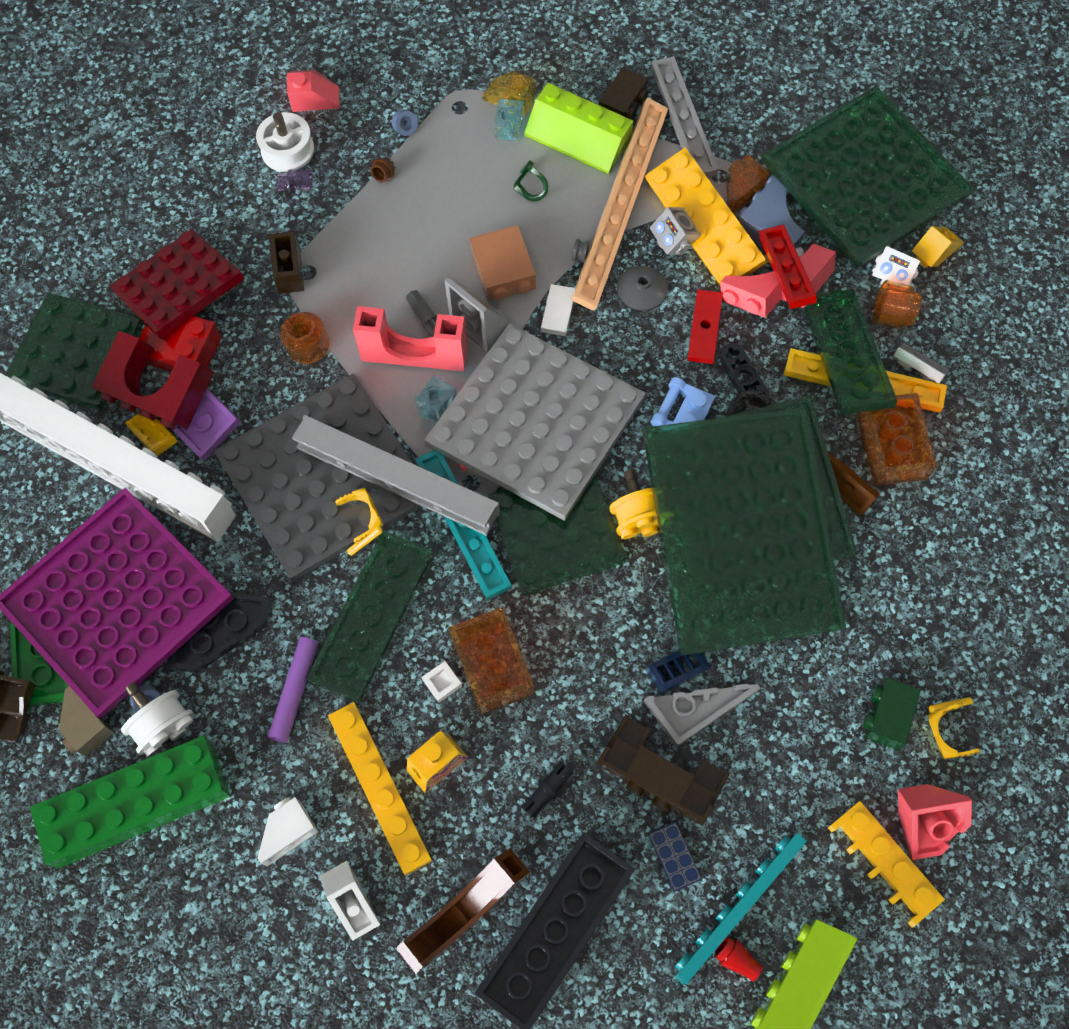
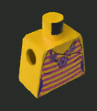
[406,731,468,794]

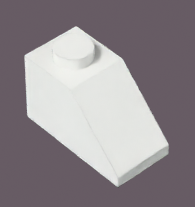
[258,797,319,866]
[319,861,380,941]

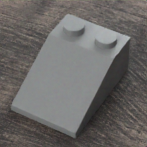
[444,277,508,352]

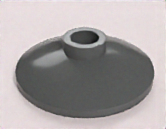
[617,266,668,311]

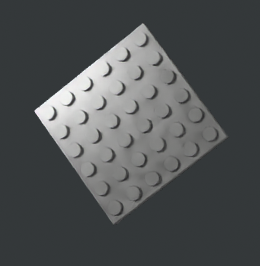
[424,323,646,521]

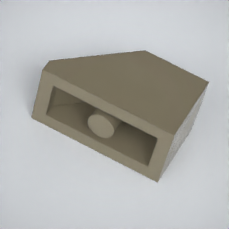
[59,686,114,757]

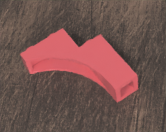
[721,244,836,318]

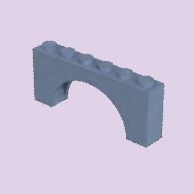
[737,119,873,249]

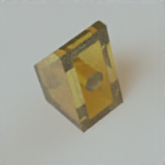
[482,71,535,116]

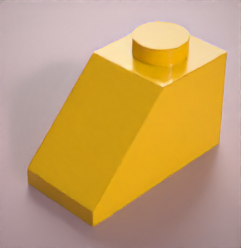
[912,226,964,268]

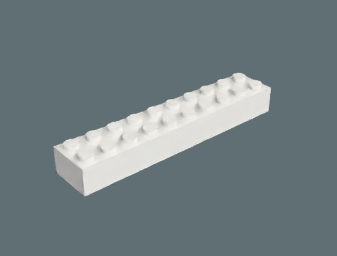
[0,373,236,542]

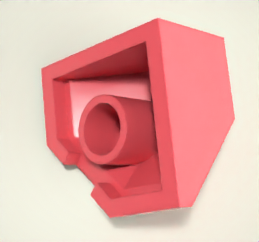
[287,69,340,112]
[898,784,972,860]

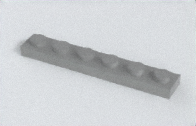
[651,56,719,178]

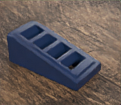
[646,643,711,695]

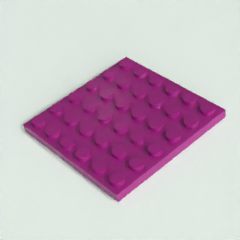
[0,488,234,719]

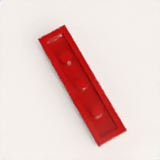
[759,224,817,309]

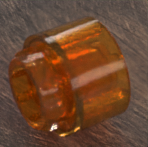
[872,280,922,330]
[280,312,329,364]

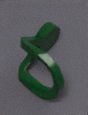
[513,160,549,202]

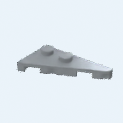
[644,684,760,747]

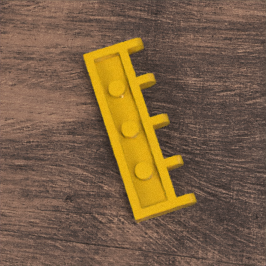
[828,801,945,928]

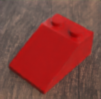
[139,316,222,372]

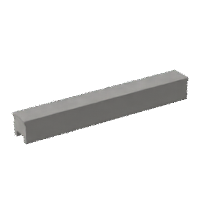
[292,415,500,536]

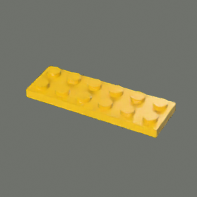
[644,147,767,287]

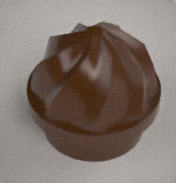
[370,157,396,183]

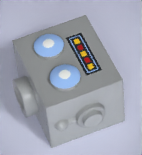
[650,207,701,255]

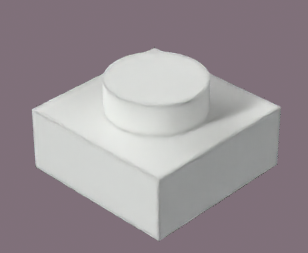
[421,661,462,703]

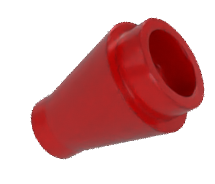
[714,936,763,982]

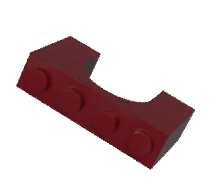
[91,331,215,430]

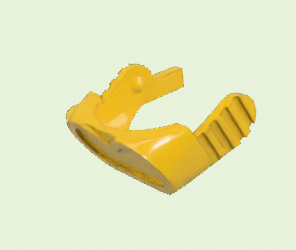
[335,488,384,556]
[928,697,980,759]

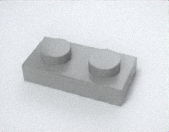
[893,343,949,383]

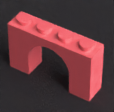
[353,306,468,372]

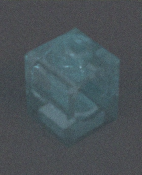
[494,99,523,141]
[415,375,457,422]

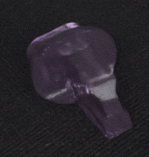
[276,169,313,194]

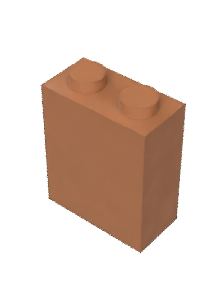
[469,225,536,302]

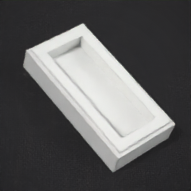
[541,284,575,337]

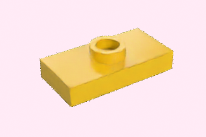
[125,413,177,456]

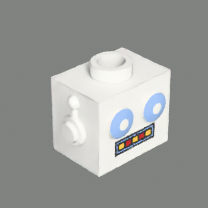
[872,246,920,290]

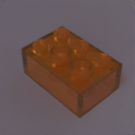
[857,393,937,486]
[448,607,535,715]

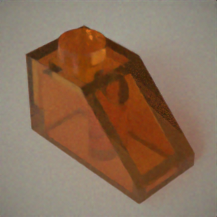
[726,155,770,213]

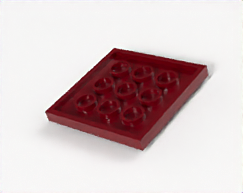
[110,229,245,339]

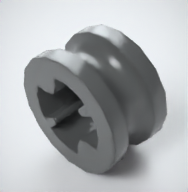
[572,239,589,263]

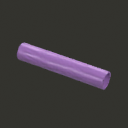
[268,637,319,743]

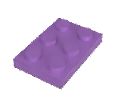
[172,388,241,460]

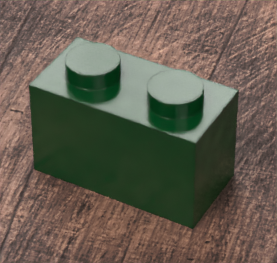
[863,678,921,750]

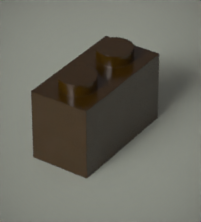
[599,68,649,120]
[269,231,305,294]

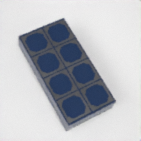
[648,822,702,893]

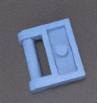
[650,377,715,444]

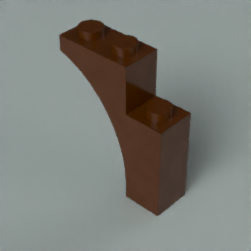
[396,848,530,974]

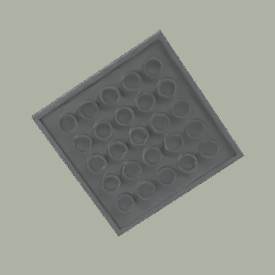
[214,373,422,582]

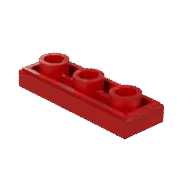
[687,289,723,364]

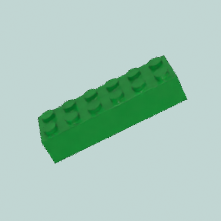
[30,735,231,869]

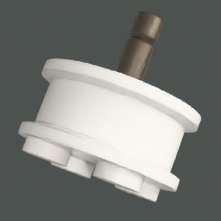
[256,112,314,172]
[121,682,194,758]

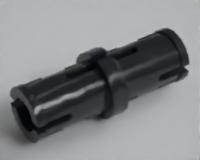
[521,761,574,819]

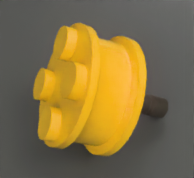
[609,469,676,539]

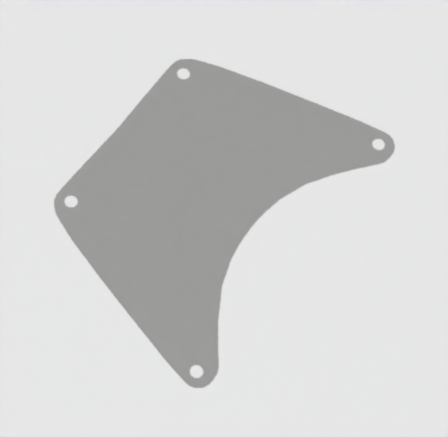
[289,89,742,499]

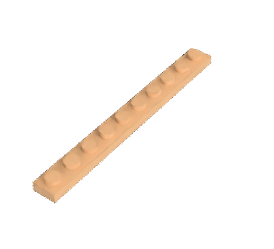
[571,97,668,311]

